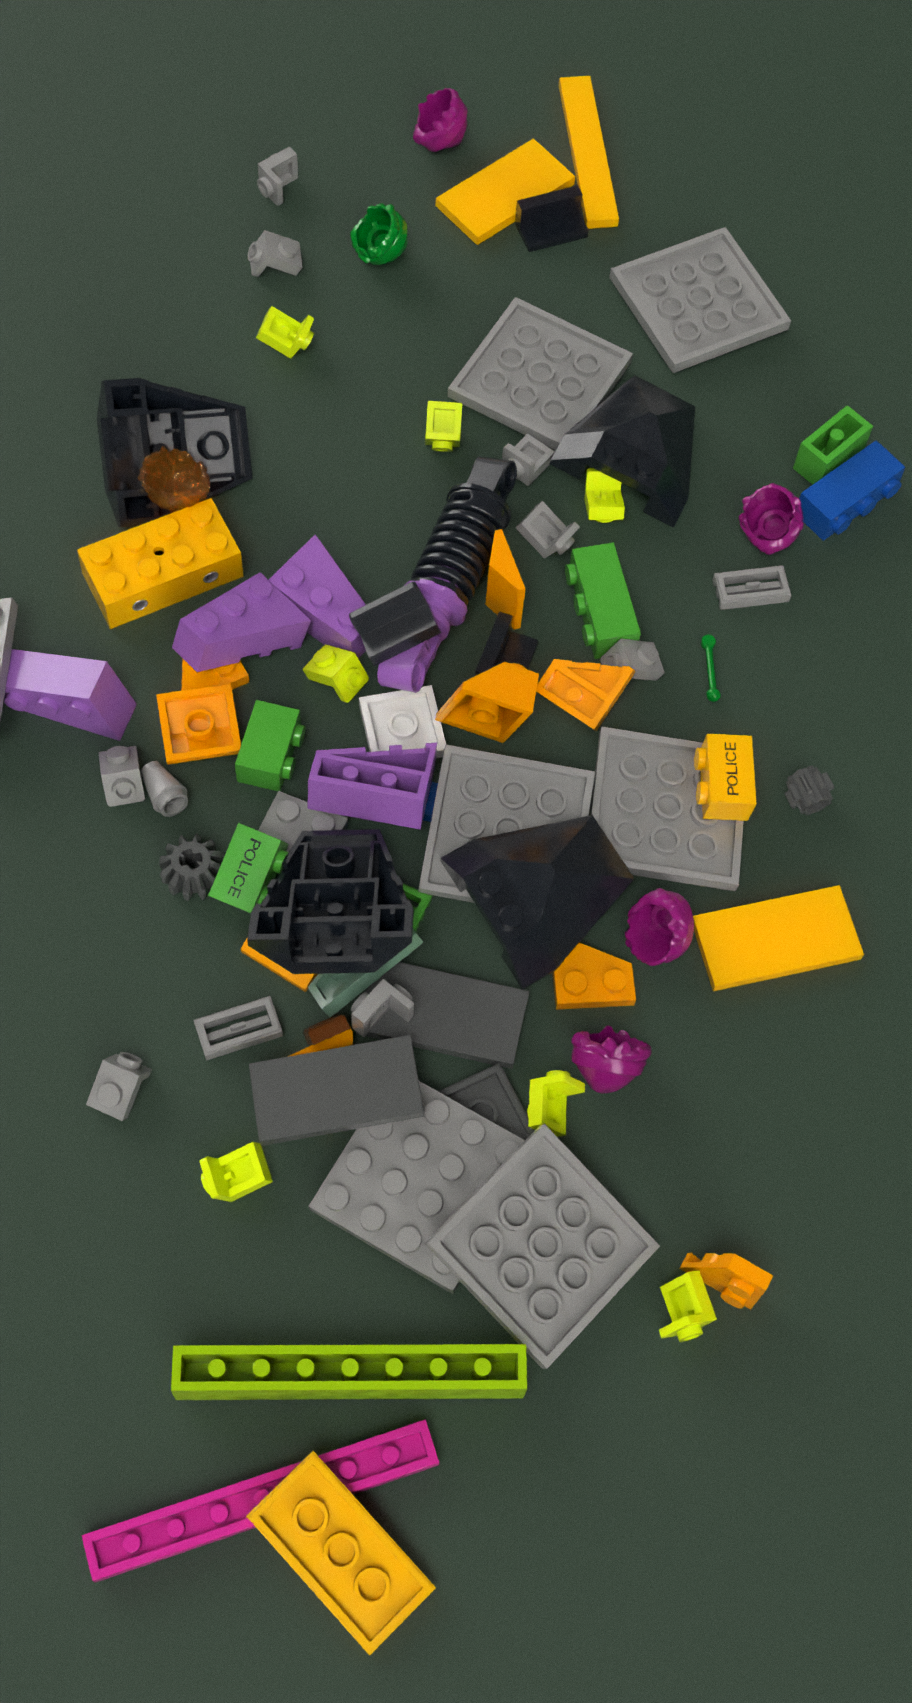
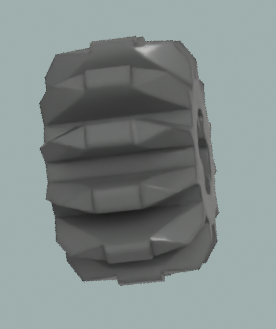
[159,834,224,902]

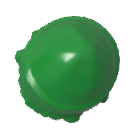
[350,203,408,265]

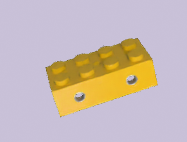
[77,498,244,629]

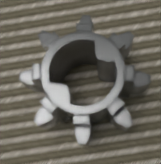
[784,766,835,815]

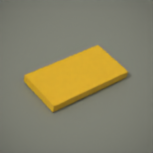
[435,138,576,245]
[693,885,864,991]
[246,1451,436,1655]

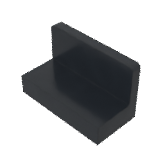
[515,185,589,252]
[349,582,441,666]
[475,611,538,676]

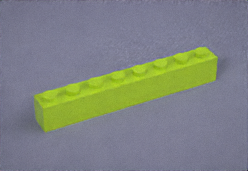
[171,1344,527,1400]

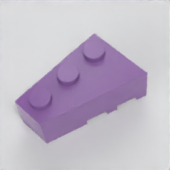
[269,535,366,658]
[172,572,311,672]
[4,649,137,741]
[307,742,437,830]

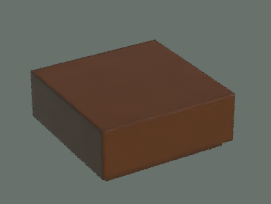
[303,1015,350,1045]

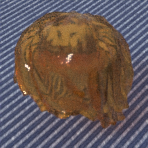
[137,446,211,512]

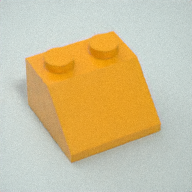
[435,662,539,743]

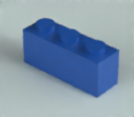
[799,440,905,541]

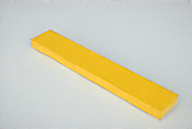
[559,76,619,229]

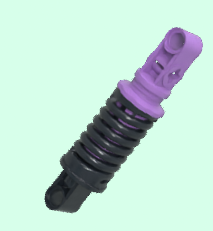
[377,456,517,693]

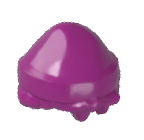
[413,88,468,152]
[738,483,804,555]
[625,888,694,966]
[571,1025,652,1094]

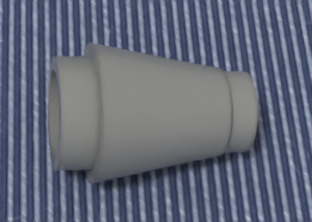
[141,761,188,817]

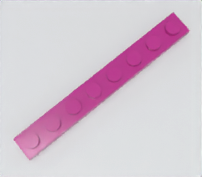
[81,1419,439,1583]

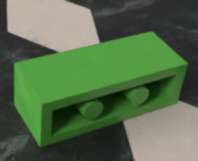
[565,542,641,659]

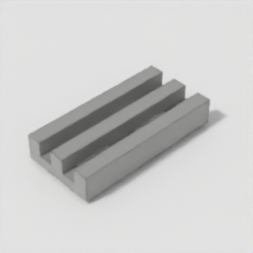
[712,565,791,610]
[193,996,283,1061]

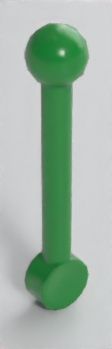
[700,634,721,702]

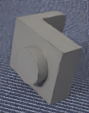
[257,146,298,206]
[248,230,303,277]
[502,433,555,486]
[516,501,580,559]
[600,638,665,681]
[98,746,145,807]
[351,979,414,1037]
[86,1052,152,1121]

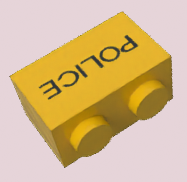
[694,734,757,821]

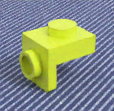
[256,306,314,358]
[425,401,462,452]
[584,468,625,523]
[303,644,369,703]
[527,1070,585,1137]
[200,1142,273,1202]
[659,1271,717,1342]

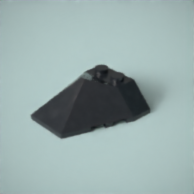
[549,375,695,528]
[97,378,252,527]
[440,815,634,990]
[247,829,414,974]

